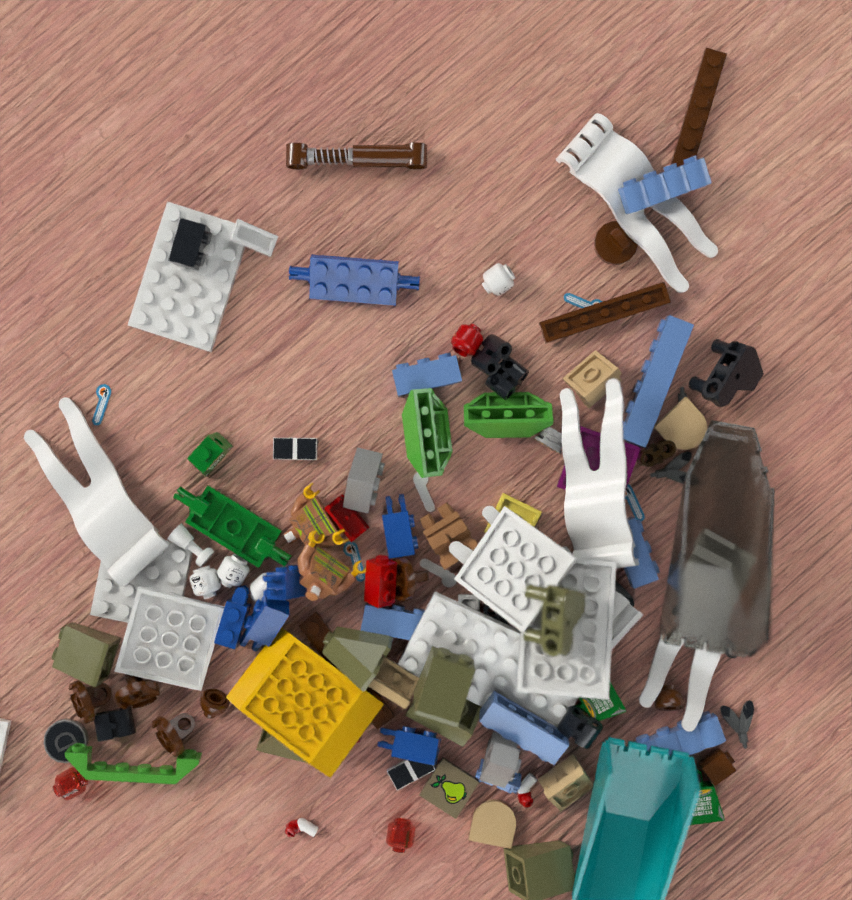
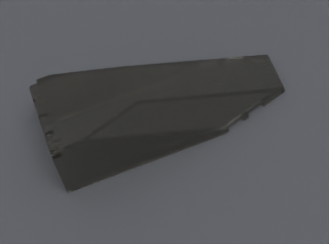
[660,420,775,658]

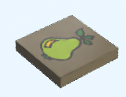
[419,757,480,819]

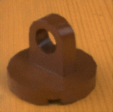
[594,221,638,265]
[392,557,429,602]
[114,674,160,709]
[69,680,112,724]
[152,713,195,757]

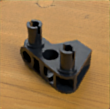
[689,339,764,407]

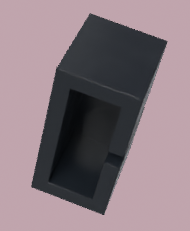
[169,218,212,271]

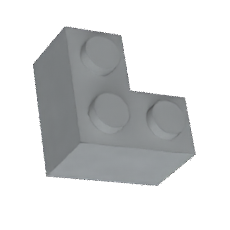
[343,447,385,513]
[479,731,521,788]

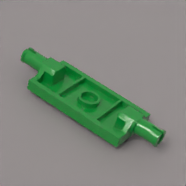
[173,485,292,568]

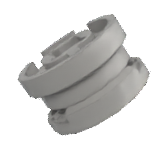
[534,427,562,454]

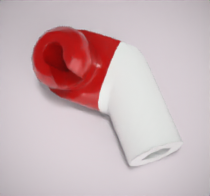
[517,773,537,808]
[285,818,319,837]

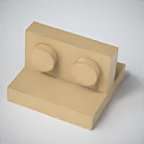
[563,350,622,408]
[369,656,419,709]
[538,754,594,811]

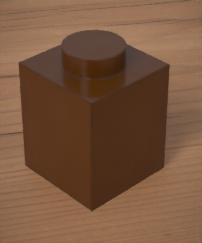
[697,747,736,786]

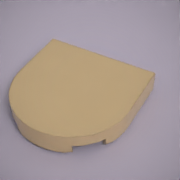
[654,397,707,450]
[468,799,516,849]

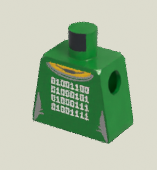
[187,432,234,477]
[574,680,627,721]
[690,770,725,825]

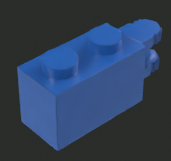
[382,494,419,559]
[263,565,308,600]
[214,585,252,650]
[239,595,289,652]
[377,726,442,766]

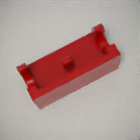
[324,494,370,543]

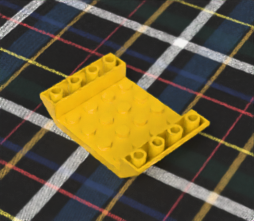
[226,627,384,778]

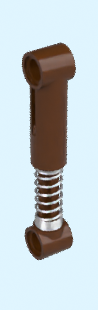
[286,142,427,170]

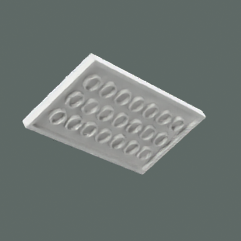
[397,591,578,727]

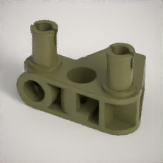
[523,584,585,657]

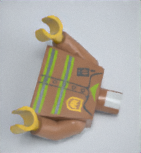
[283,483,349,548]
[297,530,366,601]

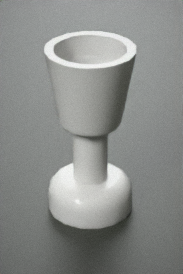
[167,523,215,568]

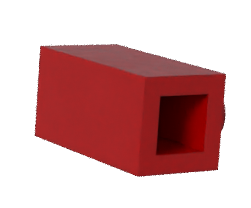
[364,555,397,608]

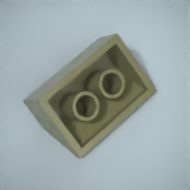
[405,698,482,747]

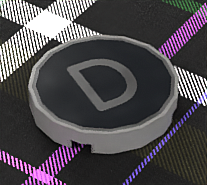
[43,718,89,763]

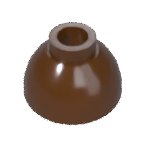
[654,685,686,711]
[200,689,230,719]

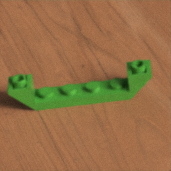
[65,743,202,784]

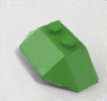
[402,388,453,478]
[464,392,553,438]

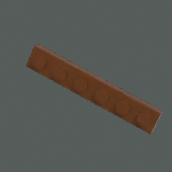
[670,47,727,167]
[539,282,671,344]
[299,611,395,730]

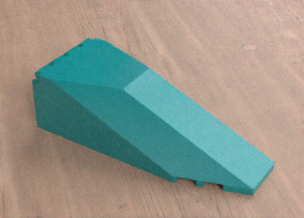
[572,737,701,900]

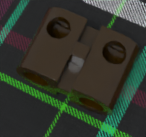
[636,440,676,467]

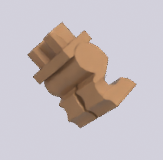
[420,503,478,570]

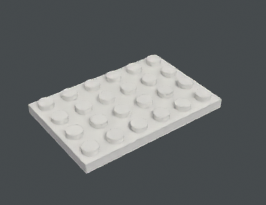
[128,201,245,352]
[517,559,616,699]

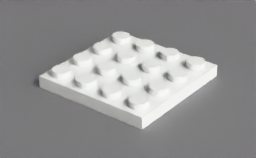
[454,506,577,633]
[90,541,193,623]
[114,586,225,691]

